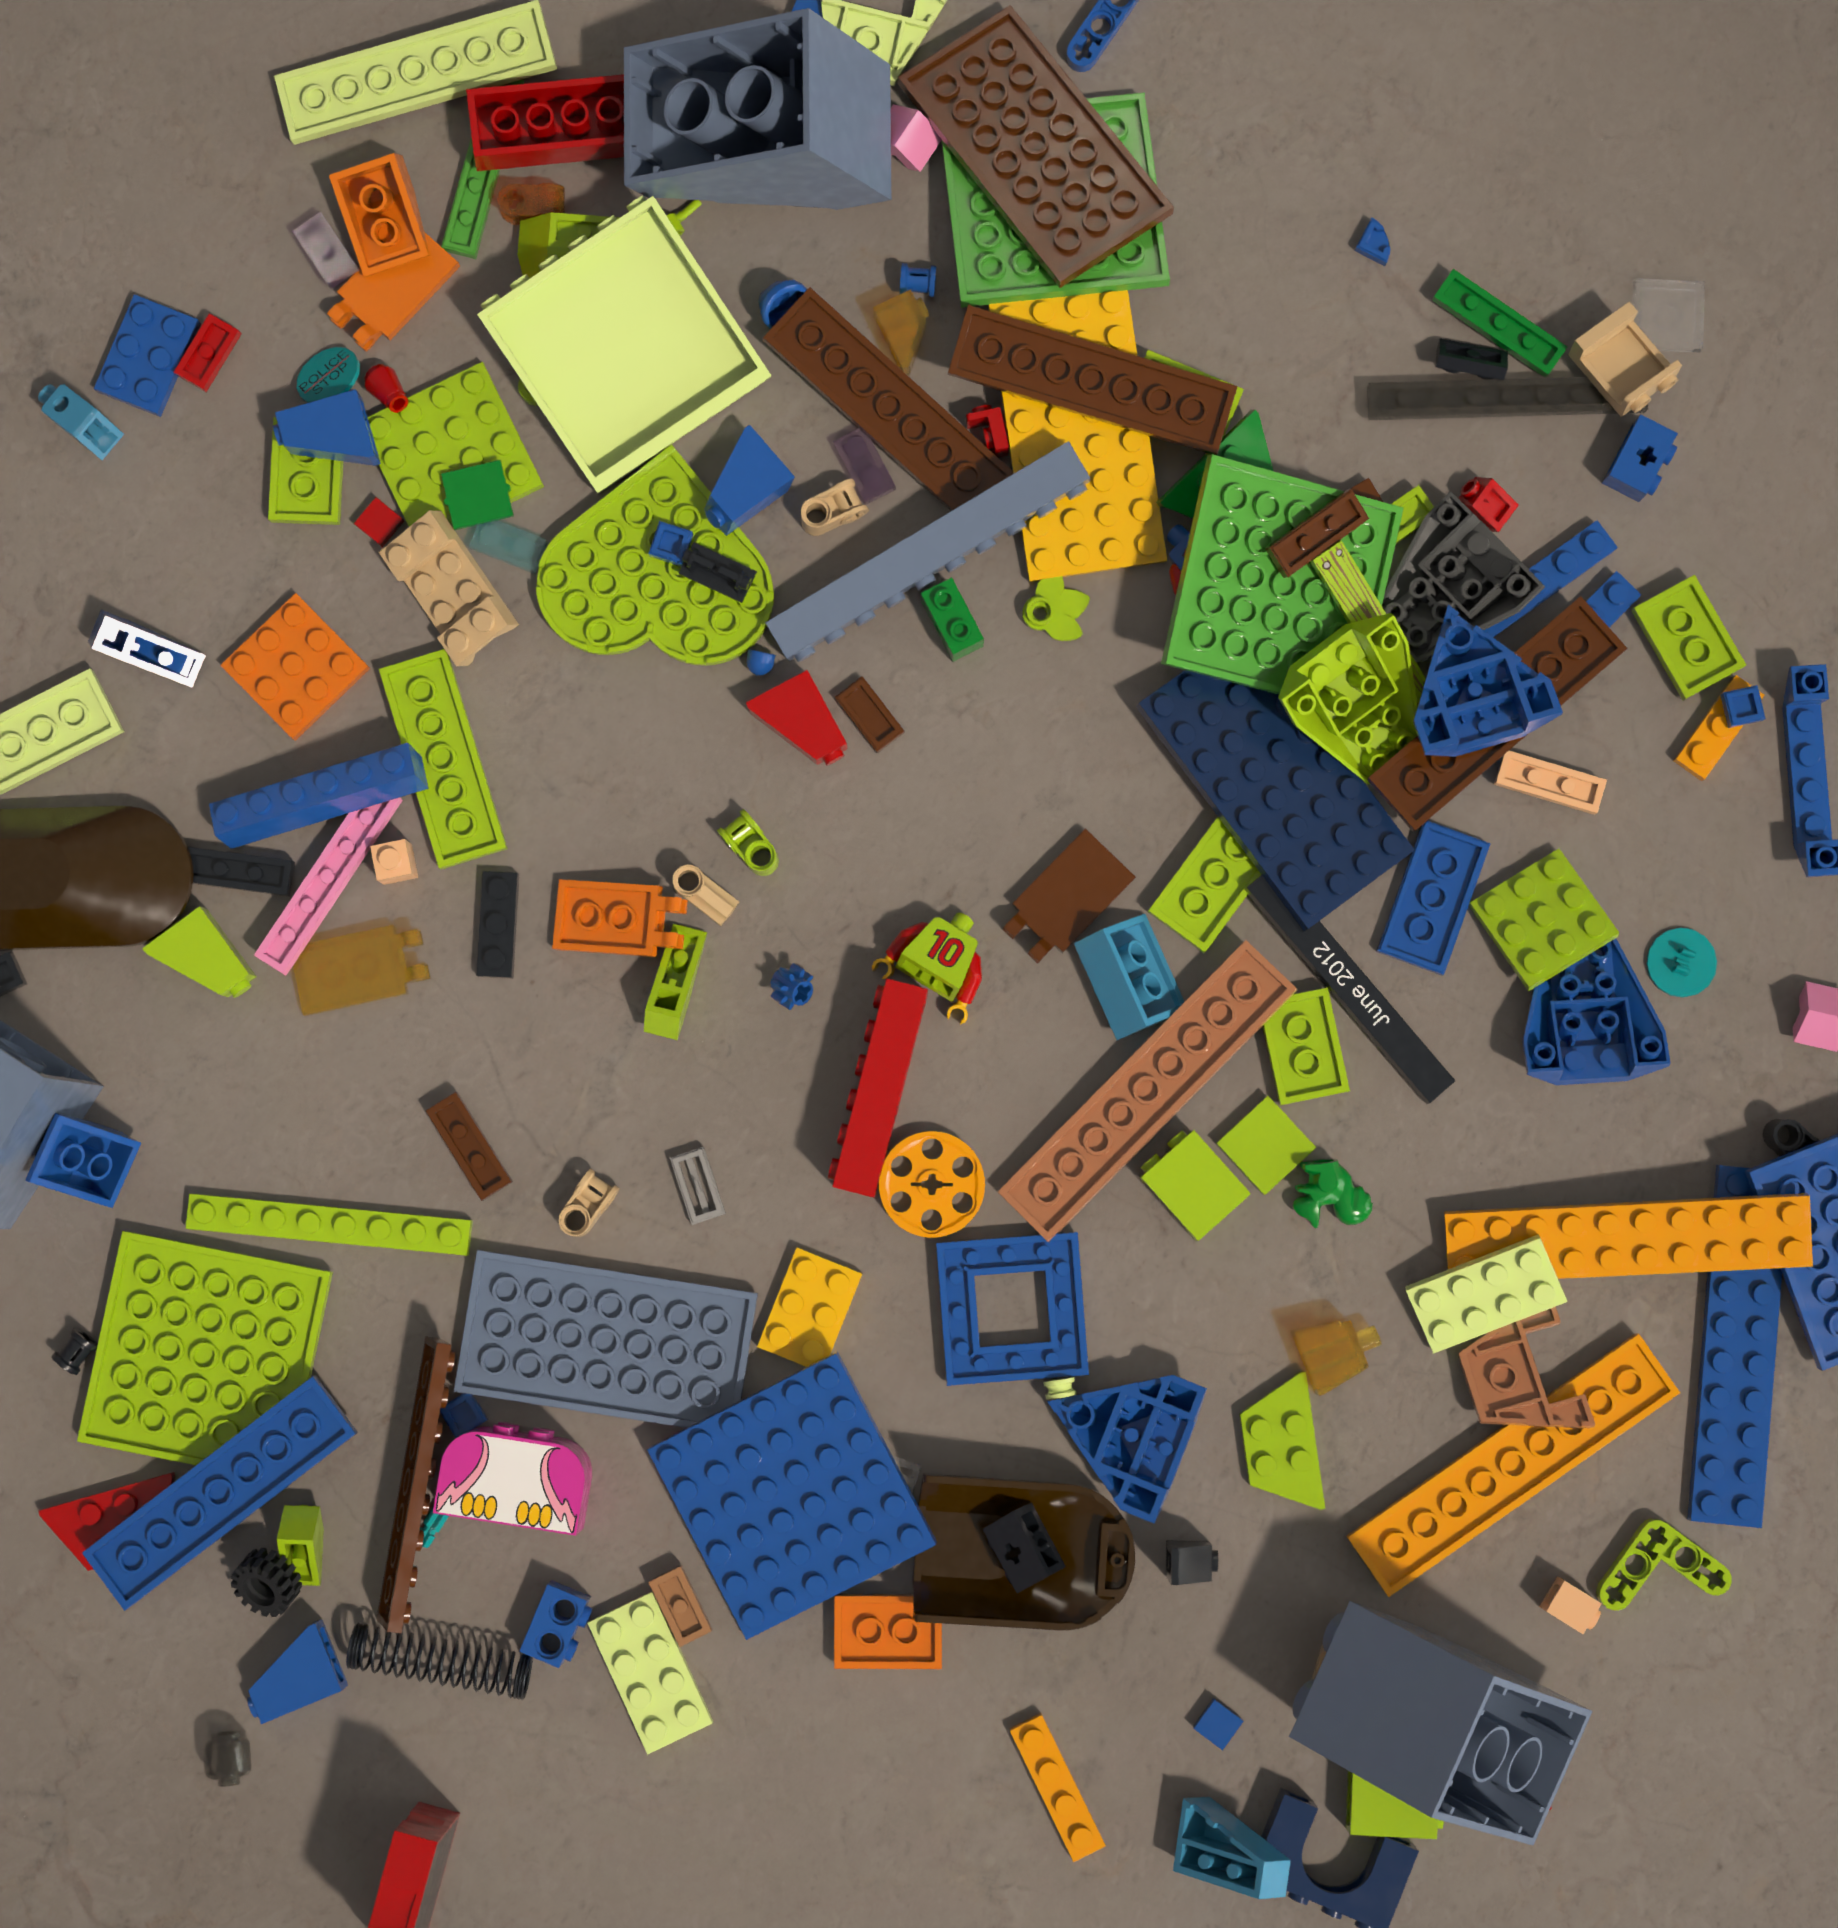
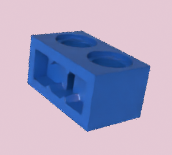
[519,1580,593,1668]

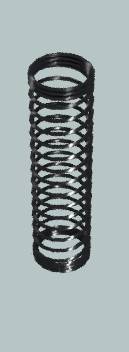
[346,1622,533,1701]

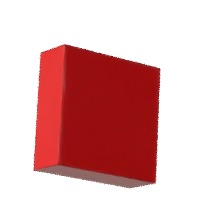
[354,497,404,547]

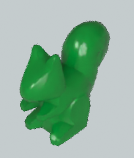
[1292,1159,1373,1228]

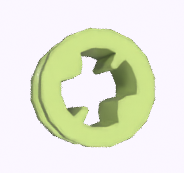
[1043,1376,1077,1400]

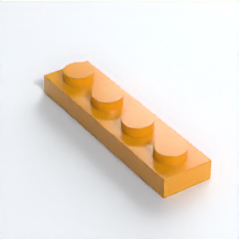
[1009,1713,1106,1862]

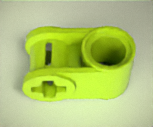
[716,808,779,876]

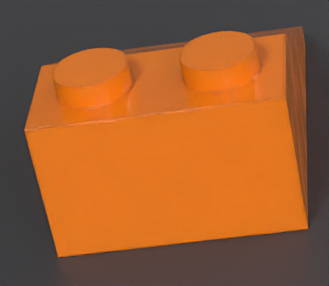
[329,153,430,277]

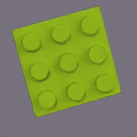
[1469,848,1619,992]

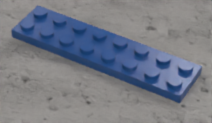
[82,1375,358,1611]

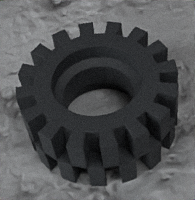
[231,1548,302,1617]

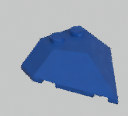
[1413,605,1563,757]
[1047,1375,1207,1524]

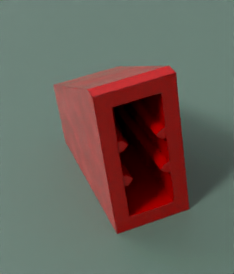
[745,670,848,766]

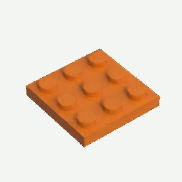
[220,593,371,741]

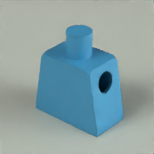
[38,384,124,461]

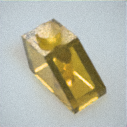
[873,290,929,376]

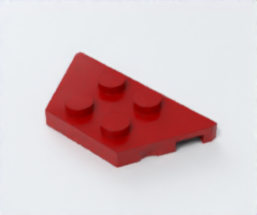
[38,1472,176,1571]

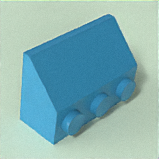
[1074,914,1185,1040]

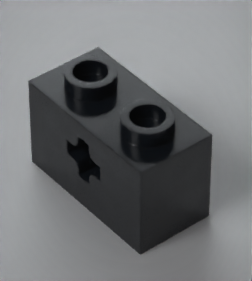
[983,1502,1066,1593]

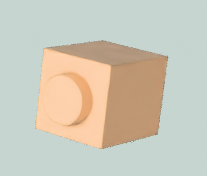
[370,839,418,885]
[1539,1576,1602,1634]

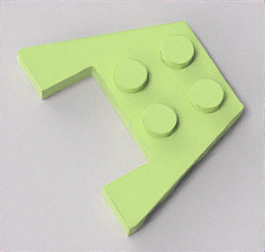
[820,0,947,86]

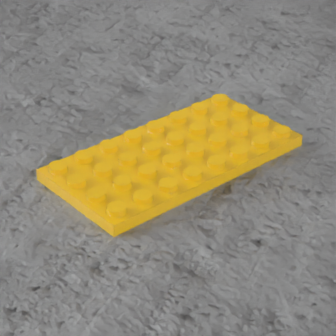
[988,290,1167,582]

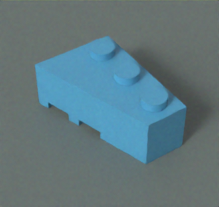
[1173,1797,1291,1899]

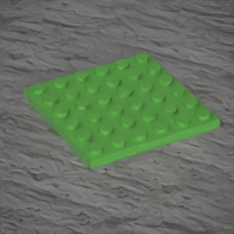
[941,92,1170,308]
[1161,454,1404,694]

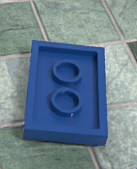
[94,294,201,417]

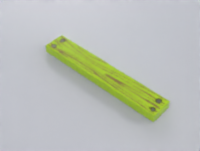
[1310,540,1426,705]

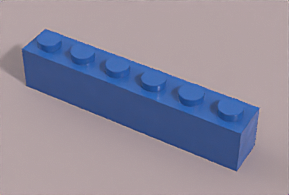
[209,743,429,849]

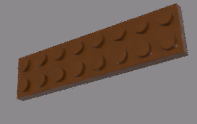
[763,287,1013,511]
[948,305,1238,455]
[1367,596,1628,832]
[376,1336,455,1633]

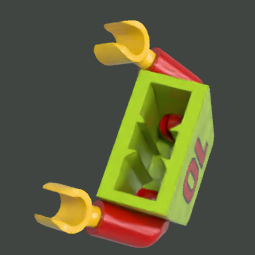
[872,912,982,1025]

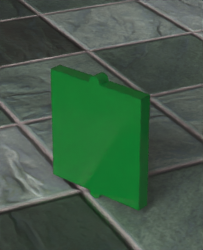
[441,460,514,530]

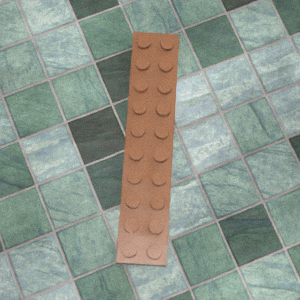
[998,940,1297,1242]

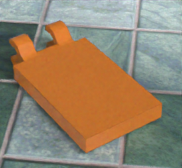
[327,232,460,352]
[552,879,688,957]

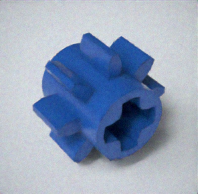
[770,963,813,1010]

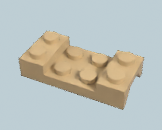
[378,510,519,666]

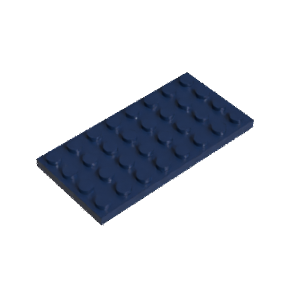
[1136,670,1415,932]

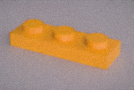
[1673,675,1765,781]

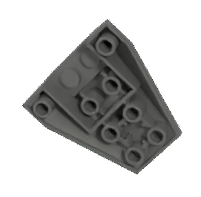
[1382,491,1545,663]

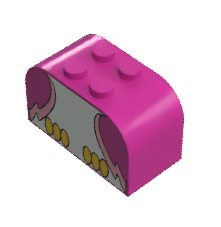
[433,1422,592,1536]

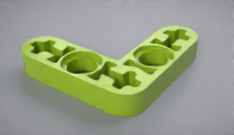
[1596,1518,1732,1611]

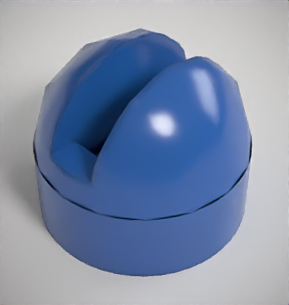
[746,649,776,675]

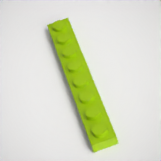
[185,1194,473,1256]

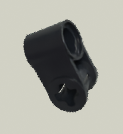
[1763,1119,1820,1157]

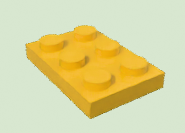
[757,1247,862,1367]

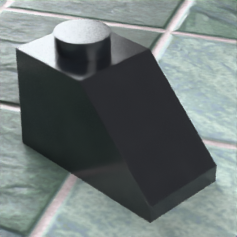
[1166,1540,1218,1585]

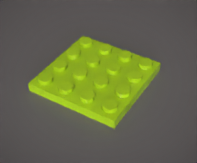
[368,362,544,529]

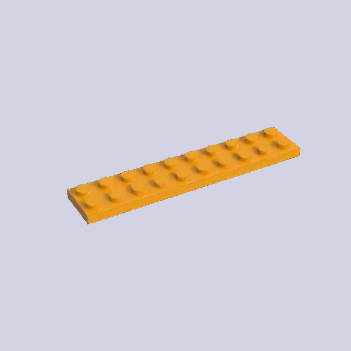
[1444,1193,1813,1279]
[1346,1333,1680,1597]

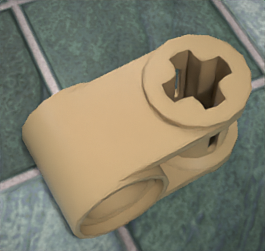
[801,479,869,536]
[559,1168,620,1237]

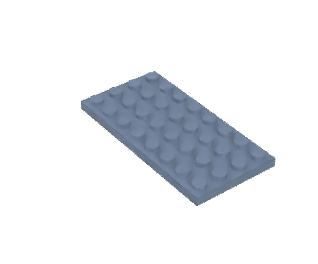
[454,1250,758,1428]

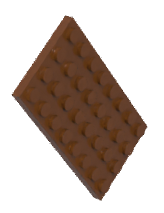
[898,5,1174,288]

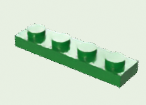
[1432,269,1568,378]

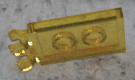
[293,925,431,1016]

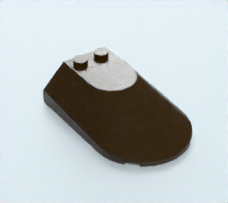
[0,806,193,951]
[913,1473,1135,1630]

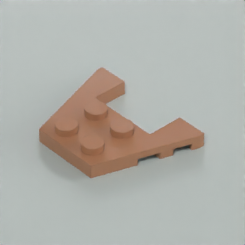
[1458,1306,1595,1429]

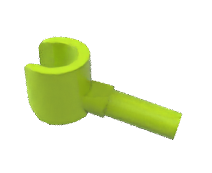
[667,200,702,236]

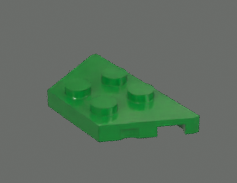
[1156,410,1273,519]

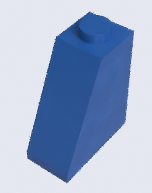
[273,389,381,466]
[704,425,795,536]
[247,1619,348,1724]

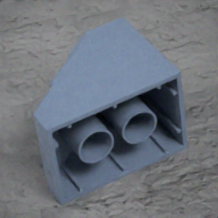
[624,8,892,210]

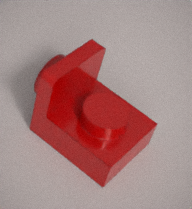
[966,405,1009,458]
[1458,477,1519,532]

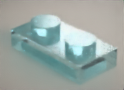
[469,520,548,574]

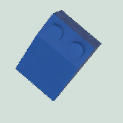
[25,1113,141,1208]

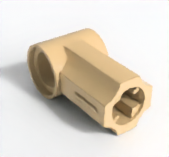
[673,864,740,926]

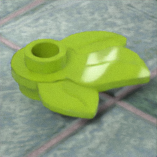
[1022,576,1090,641]

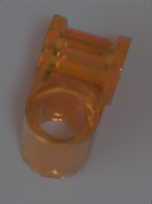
[497,183,565,225]

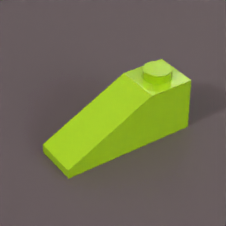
[643,924,707,1040]

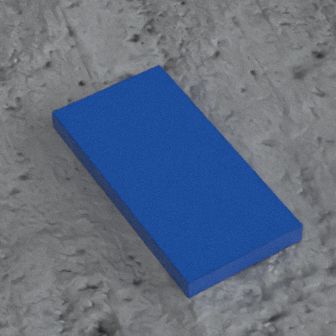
[1376,821,1491,976]

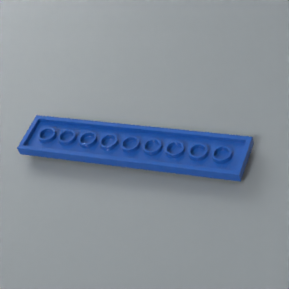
[1687,1165,1782,1528]

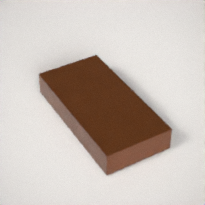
[835,676,905,753]

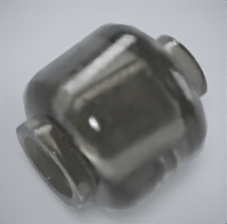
[203,1731,252,1787]

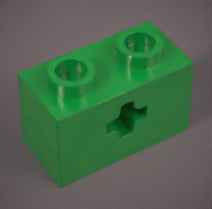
[921,577,984,662]

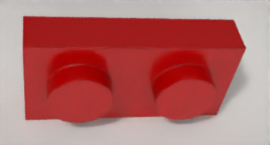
[174,313,242,392]

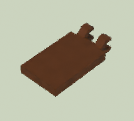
[1002,828,1136,964]

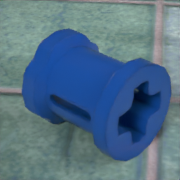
[900,263,937,297]

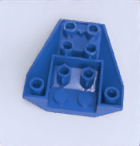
[1522,938,1671,1085]

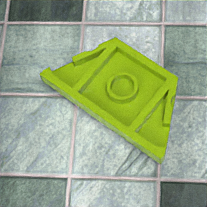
[1239,1371,1325,1510]

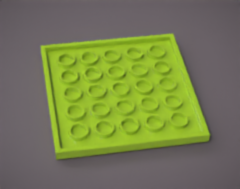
[77,1231,333,1465]

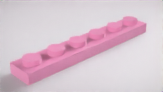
[254,797,403,976]

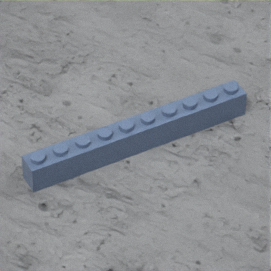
[765,441,1090,662]

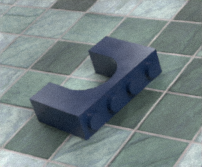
[1261,1788,1419,1928]

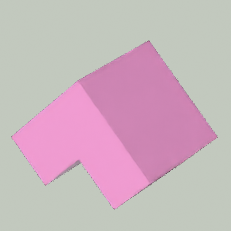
[891,104,942,172]
[1793,981,1838,1052]

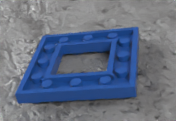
[936,1232,1089,1386]

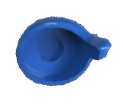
[758,280,807,329]

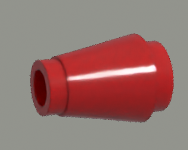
[364,364,408,413]

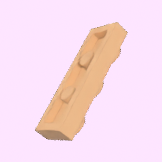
[1494,751,1607,815]

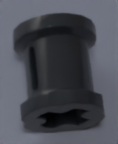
[51,1328,98,1375]

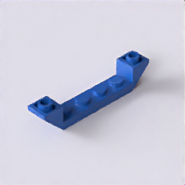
[1782,664,1838,877]

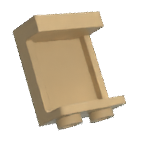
[1568,301,1682,417]

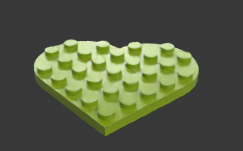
[536,444,774,666]

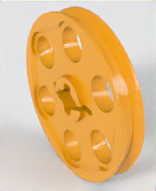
[879,1131,985,1238]

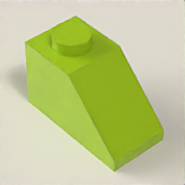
[277,1505,324,1586]

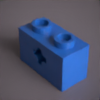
[1602,414,1678,502]

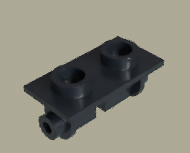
[679,542,757,603]

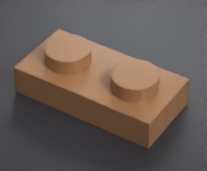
[648,1565,713,1647]

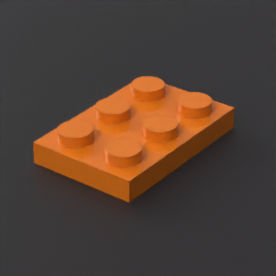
[834,1594,942,1669]

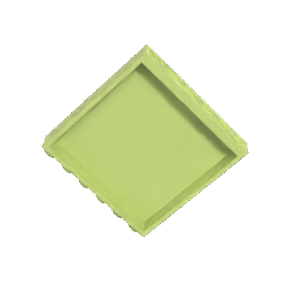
[477,195,771,494]

